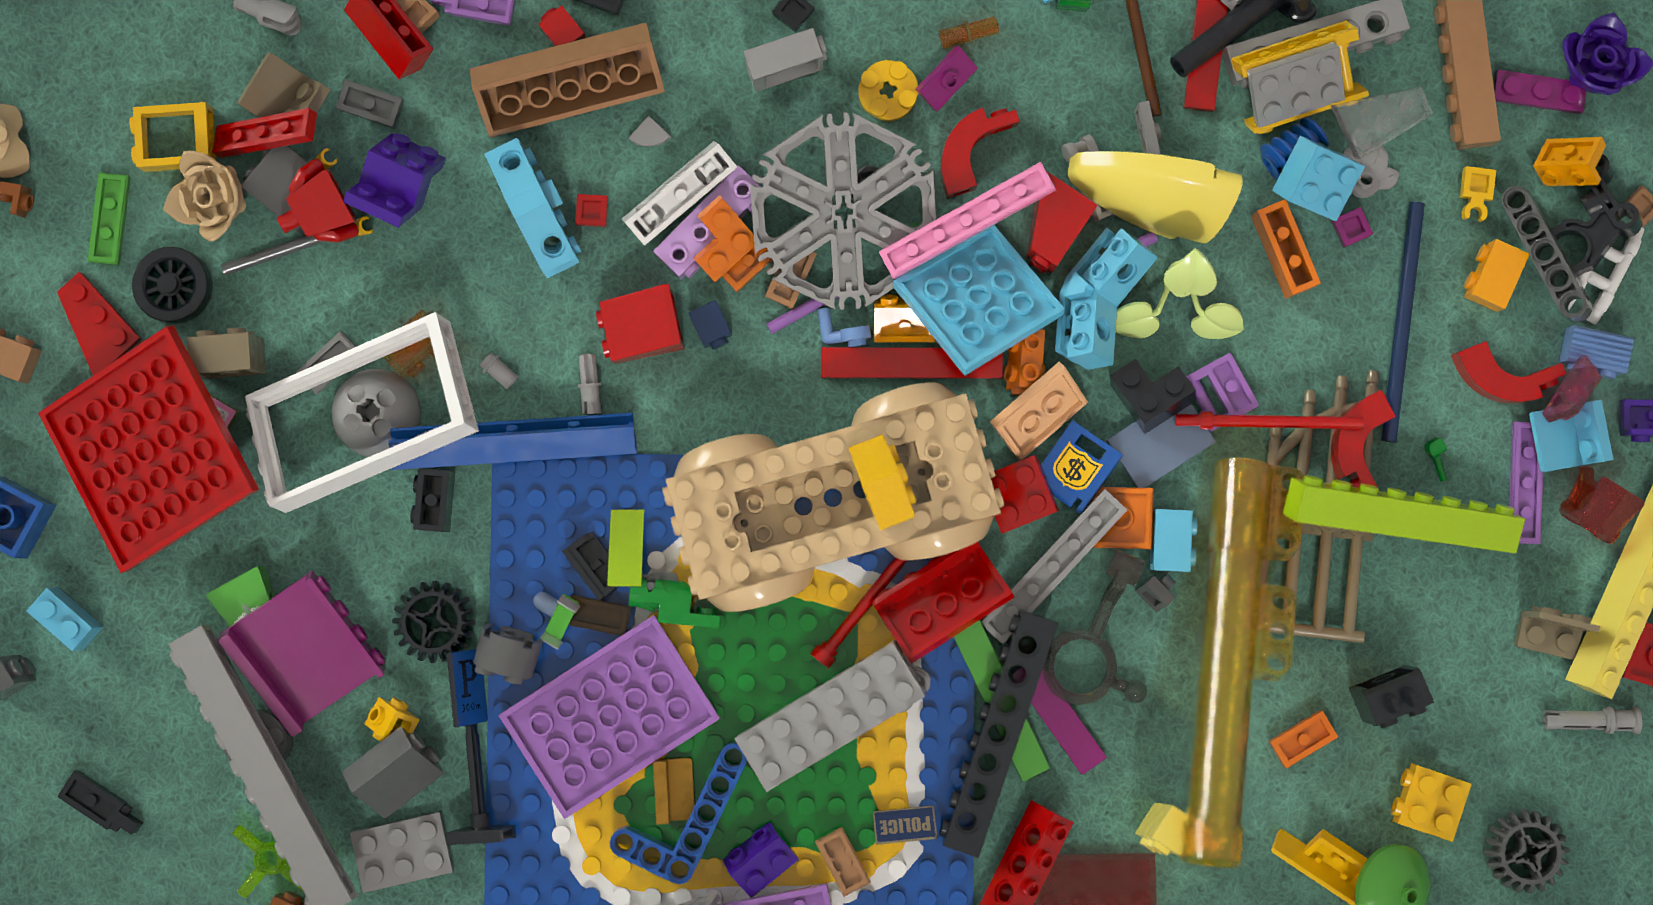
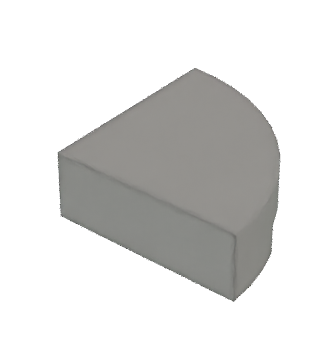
[628,116,671,147]

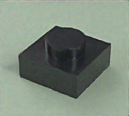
[772,0,814,33]

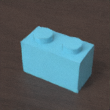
[1150,509,1197,572]
[27,587,103,651]

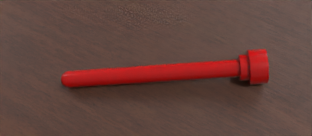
[810,557,908,669]

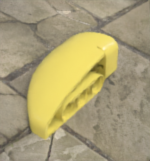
[1068,152,1243,244]

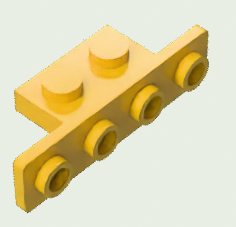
[1271,829,1368,905]

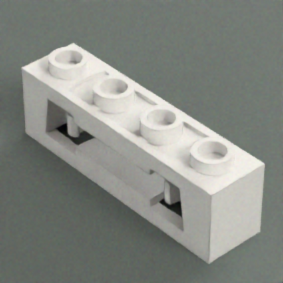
[622,141,737,246]

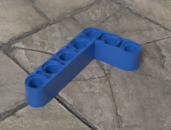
[610,741,747,884]

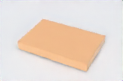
[990,362,1088,461]

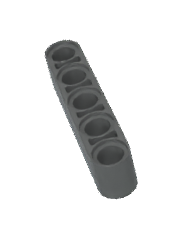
[1502,186,1593,322]

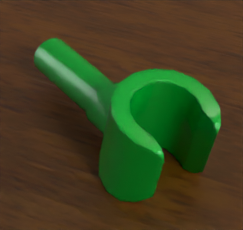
[1424,437,1447,482]

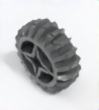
[1483,809,1570,894]

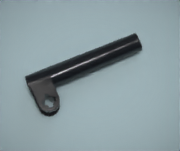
[1170,0,1317,78]

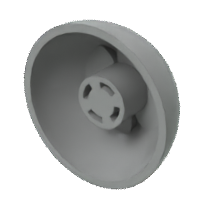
[331,369,421,457]

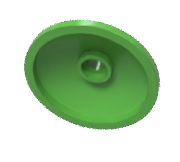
[1355,844,1431,905]

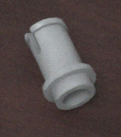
[480,352,519,390]

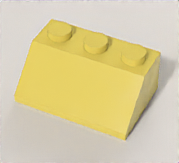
[1135,803,1225,856]

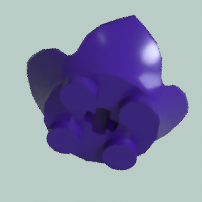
[1562,12,1653,95]

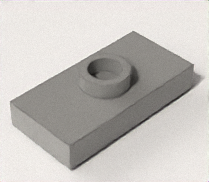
[1134,101,1161,155]

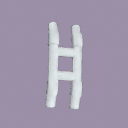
[1568,228,1644,325]

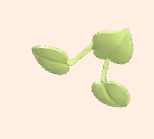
[1116,248,1244,339]

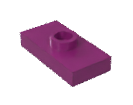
[915,46,978,112]

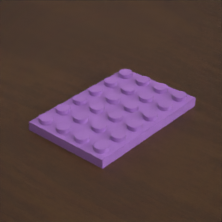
[498,615,720,819]

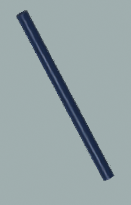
[1381,202,1425,443]

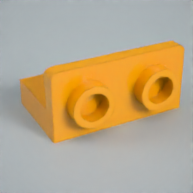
[1533,137,1606,186]
[874,294,935,342]

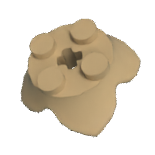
[0,104,30,178]
[163,151,246,242]

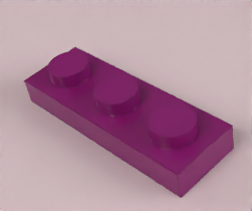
[1494,70,1587,114]

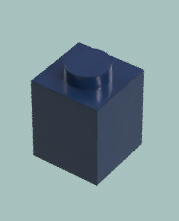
[688,300,732,350]

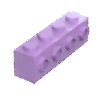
[653,165,765,280]

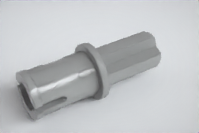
[577,354,602,414]

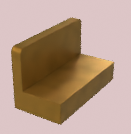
[653,758,695,825]

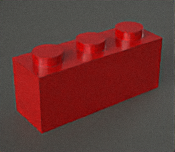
[344,0,434,79]

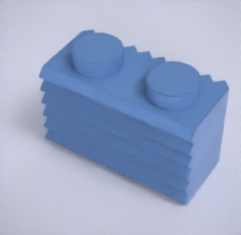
[1559,325,1634,379]

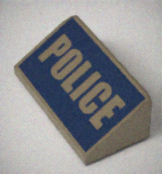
[873,805,937,844]

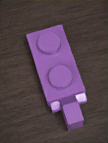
[430,0,516,26]

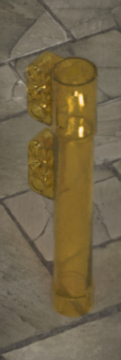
[1180,457,1304,868]

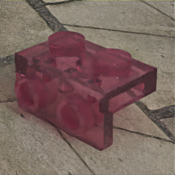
[1542,355,1602,423]

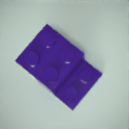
[343,133,446,228]

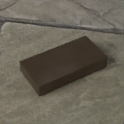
[569,594,632,636]

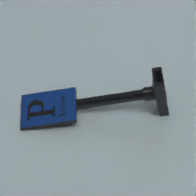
[446,649,516,845]

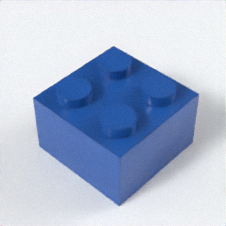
[0,476,57,558]

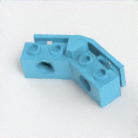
[485,138,581,278]
[1055,228,1158,370]

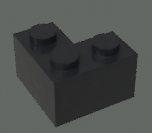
[1110,359,1196,434]

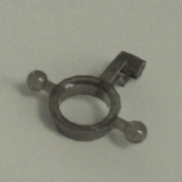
[1018,549,1148,705]

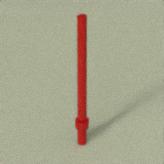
[1176,411,1364,430]

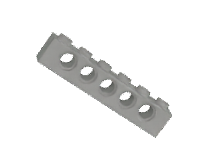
[1222,0,1410,89]

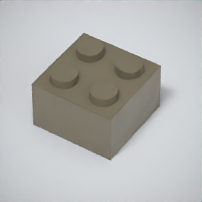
[186,328,266,379]

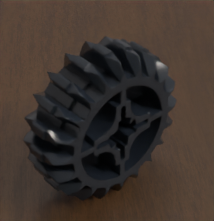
[392,580,476,663]

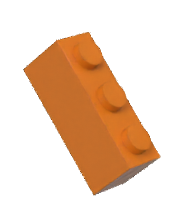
[1251,199,1321,299]

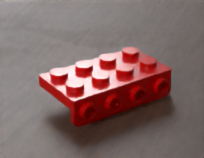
[872,542,1015,664]

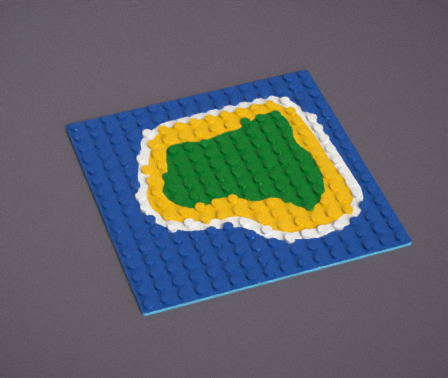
[484,454,974,905]

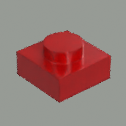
[575,194,608,227]

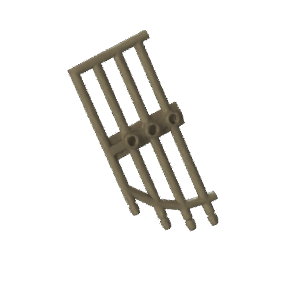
[1250,370,1379,643]

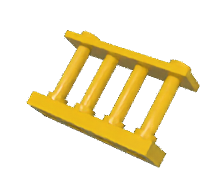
[1231,20,1369,134]

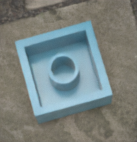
[1272,135,1365,221]

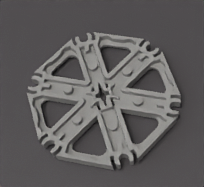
[750,112,936,310]

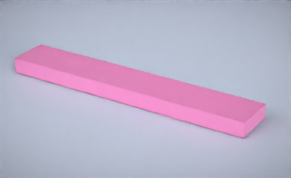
[879,162,1056,279]

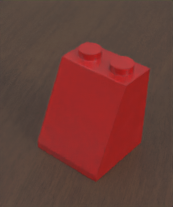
[1026,171,1098,274]
[596,283,685,364]

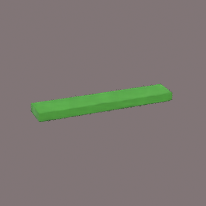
[953,620,1050,782]

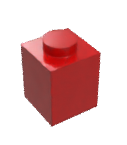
[538,5,586,46]

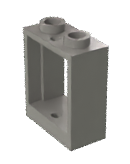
[743,28,827,92]

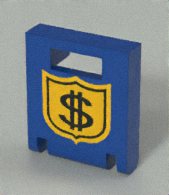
[1041,420,1124,515]

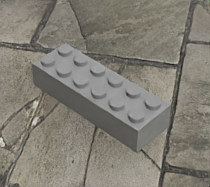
[734,640,927,792]

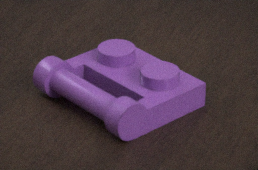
[1186,352,1260,432]

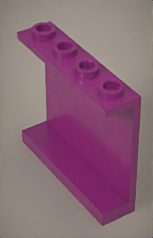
[217,570,386,737]

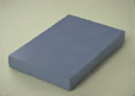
[1106,404,1216,488]

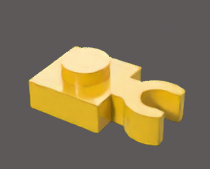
[1459,166,1496,222]

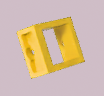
[129,102,216,172]

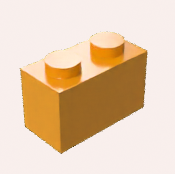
[1464,239,1529,312]

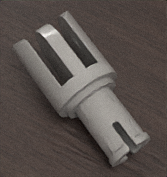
[233,0,302,35]

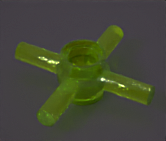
[232,825,304,898]

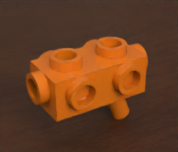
[1004,329,1045,397]

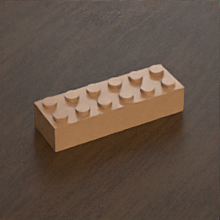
[470,22,665,138]

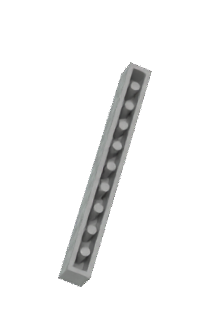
[169,625,359,905]

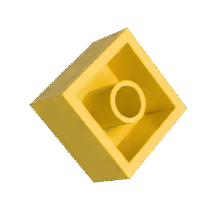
[848,434,916,530]

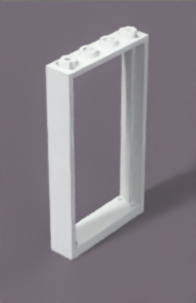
[245,312,479,513]

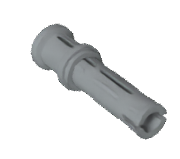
[1543,707,1642,734]

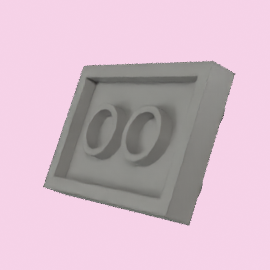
[1247,42,1345,128]
[350,811,454,893]

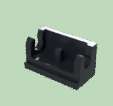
[562,531,620,600]

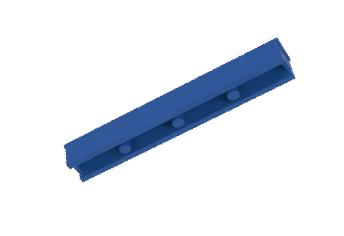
[389,413,637,470]

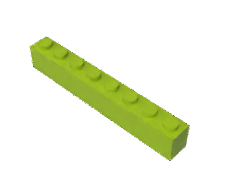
[1283,475,1526,554]

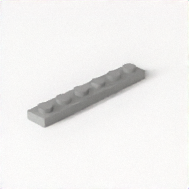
[981,489,1127,644]

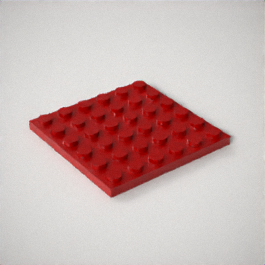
[38,325,259,573]

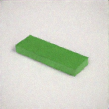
[87,172,131,266]

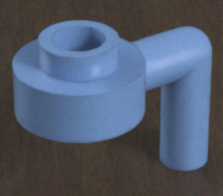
[818,308,872,347]

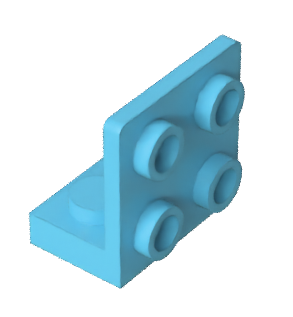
[1529,400,1614,472]

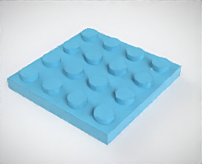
[893,225,1065,376]

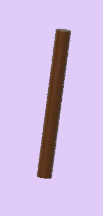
[1125,0,1162,117]

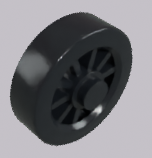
[132,247,213,324]

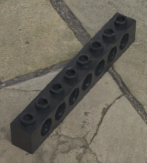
[939,609,1058,858]

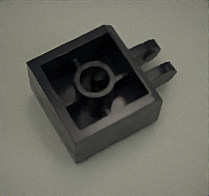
[1349,665,1434,728]

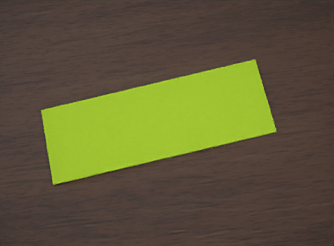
[607,510,644,586]

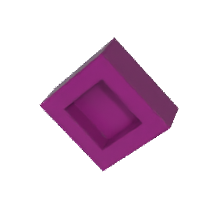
[1331,207,1373,248]

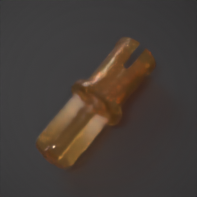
[938,17,999,49]

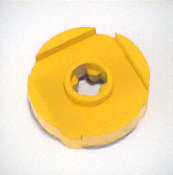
[858,60,918,121]

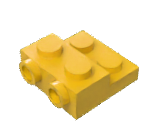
[1391,763,1472,842]

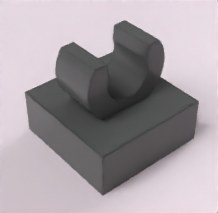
[1135,573,1176,612]

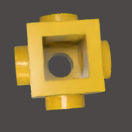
[364,697,420,741]

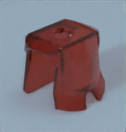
[1559,466,1644,544]

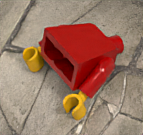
[277,148,373,243]

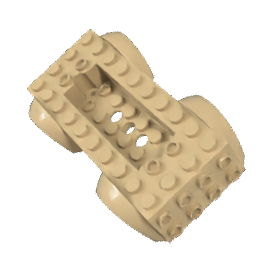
[662,383,1004,612]

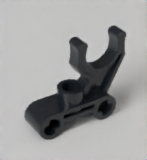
[1552,154,1642,278]

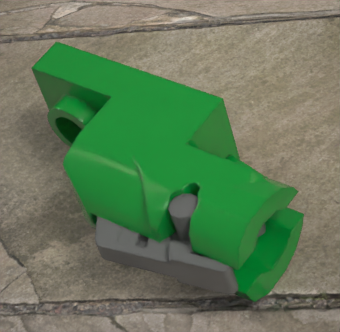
[629,572,722,628]

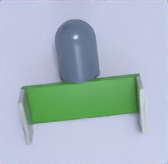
[533,592,581,650]

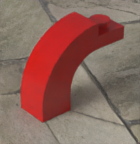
[940,108,1020,199]
[1451,341,1566,404]
[1331,389,1396,491]

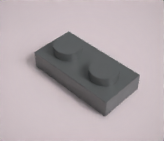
[335,79,404,129]

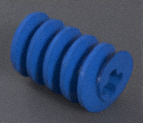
[1260,117,1329,180]

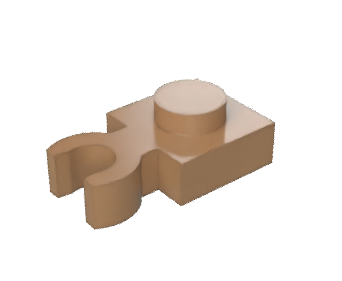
[395,0,440,34]

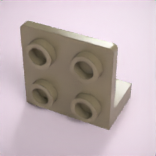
[237,52,330,117]
[1514,606,1600,660]

